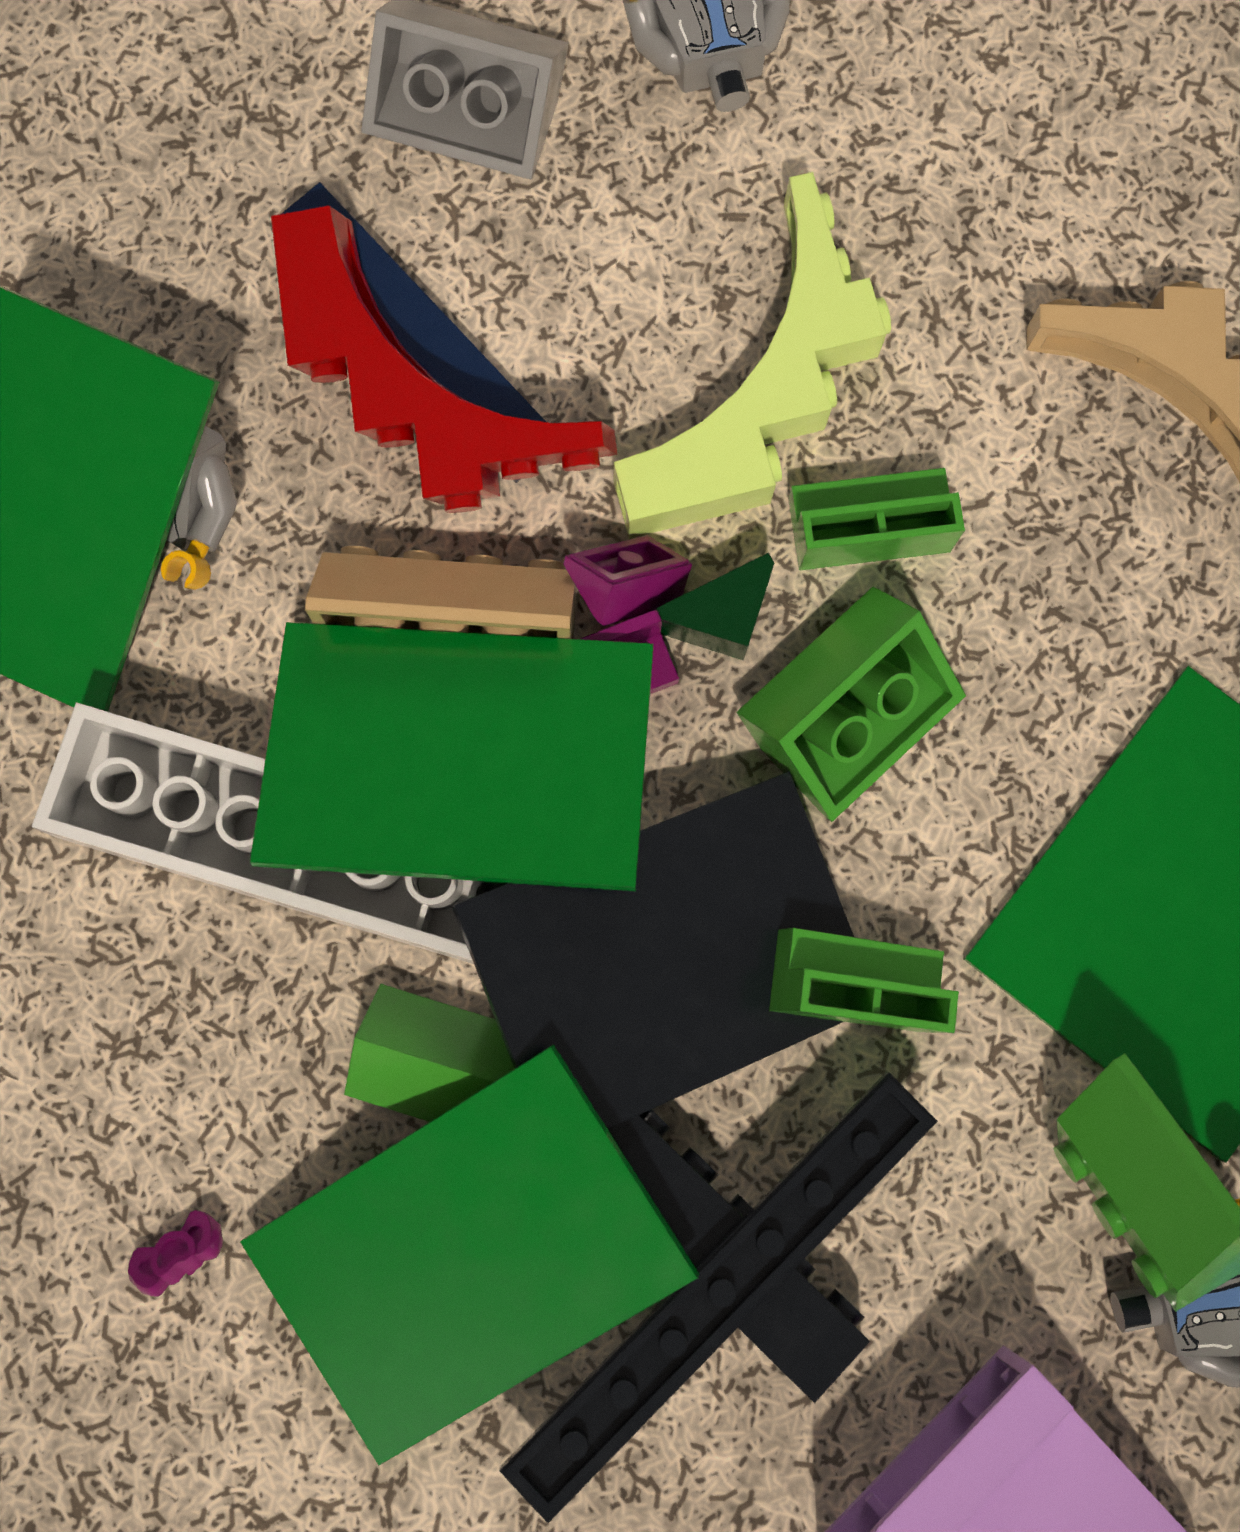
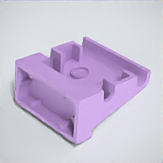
[825,1345,1187,1532]

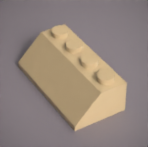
[305,546,577,639]

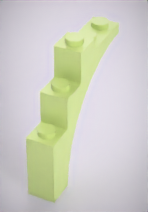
[613,172,891,539]

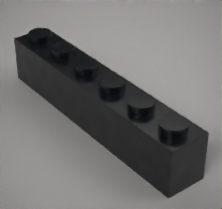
[608,1109,870,1403]

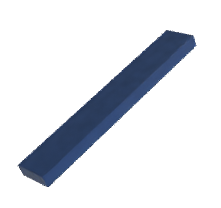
[281,182,546,483]

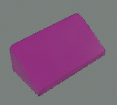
[563,535,692,626]

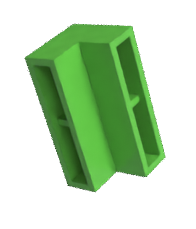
[788,468,965,571]
[769,928,959,1033]
[344,984,515,1122]

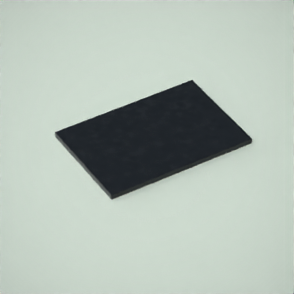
[452,771,854,1129]

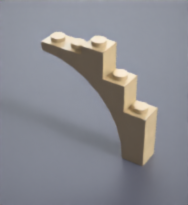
[1026,281,1240,483]

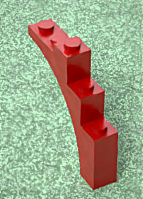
[271,206,617,513]

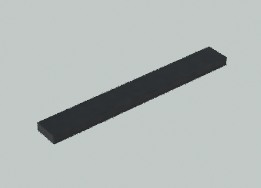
[499,1072,938,1523]

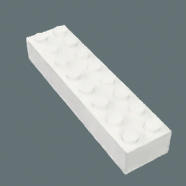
[32,702,507,964]

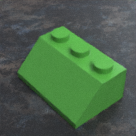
[736,587,966,822]
[1053,1054,1240,1312]

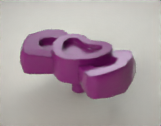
[128,1210,223,1297]

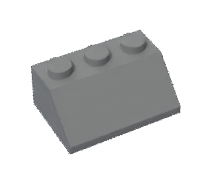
[361,0,569,179]

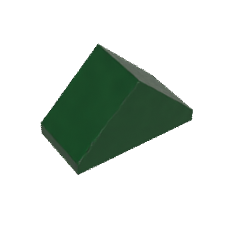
[656,553,775,661]

